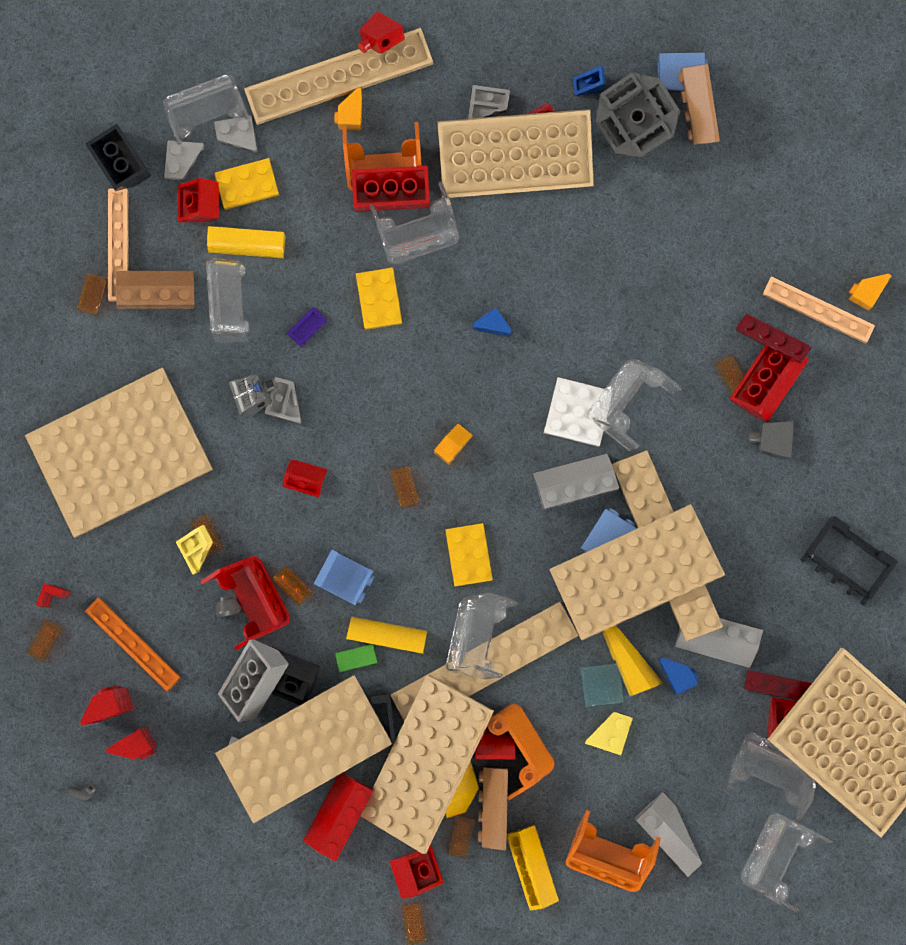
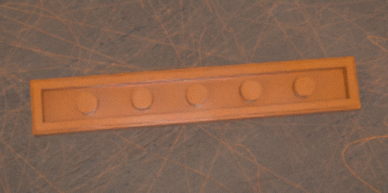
[85,597,181,692]

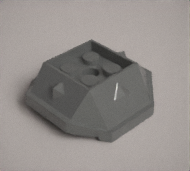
[595,72,680,158]

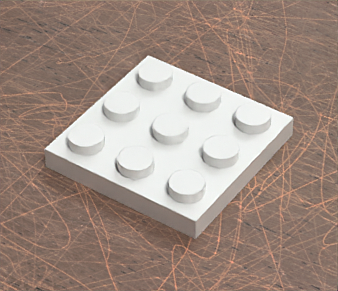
[544,377,613,447]

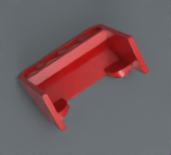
[201,556,290,650]

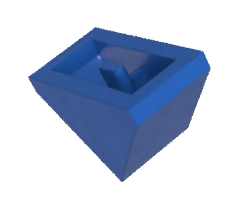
[573,66,606,96]
[473,308,511,336]

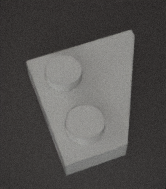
[468,85,510,119]
[214,116,258,152]
[164,141,205,180]
[265,377,301,424]

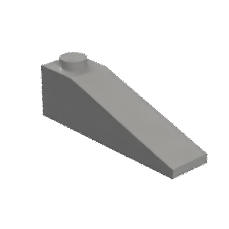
[634,792,702,877]

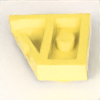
[176,525,213,574]
[585,712,633,755]

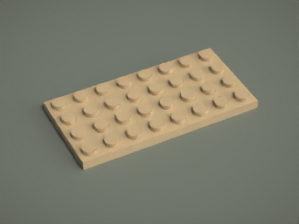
[437,109,594,198]
[549,504,725,640]
[215,675,392,823]
[361,675,494,854]

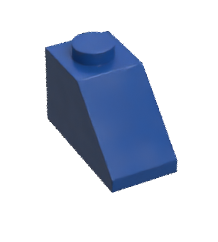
[658,658,699,695]

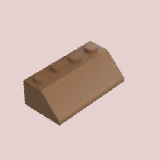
[678,63,720,145]
[116,271,194,309]
[478,766,508,850]

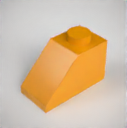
[334,88,362,130]
[849,274,891,311]
[434,424,473,465]

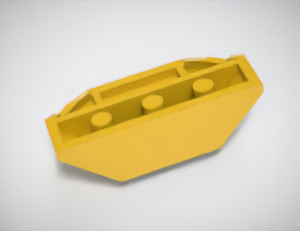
[446,760,479,818]

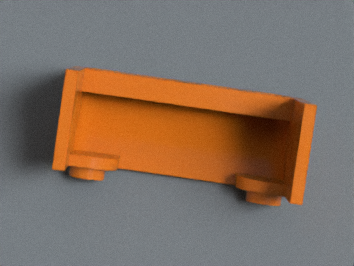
[342,122,421,191]
[487,704,554,800]
[566,810,661,892]

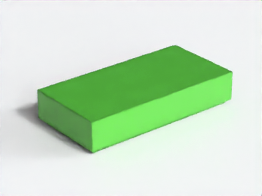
[335,644,377,672]

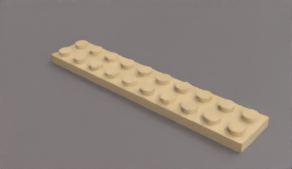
[244,28,433,125]
[612,451,723,642]
[391,602,579,721]

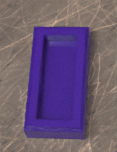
[287,307,327,347]

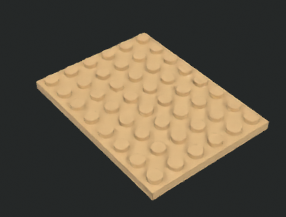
[25,367,213,538]
[767,648,906,838]

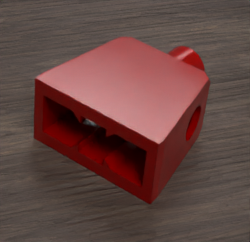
[358,11,405,54]

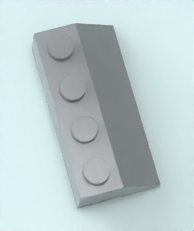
[533,454,619,510]
[675,618,763,668]
[218,639,289,722]

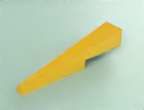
[602,625,663,696]

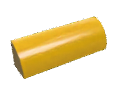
[207,226,286,258]
[346,616,427,654]
[506,825,559,910]

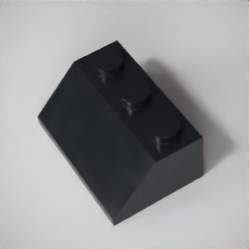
[85,124,151,191]
[267,645,320,705]

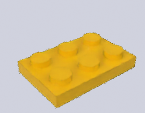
[215,158,279,210]
[356,267,402,330]
[445,523,493,587]

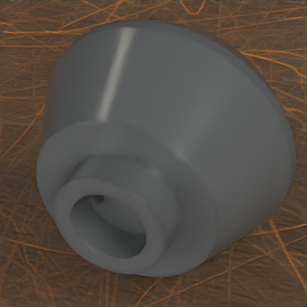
[215,595,242,618]

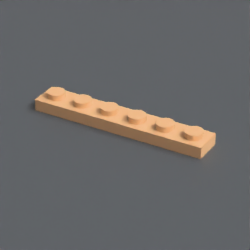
[108,189,128,302]
[762,277,875,344]

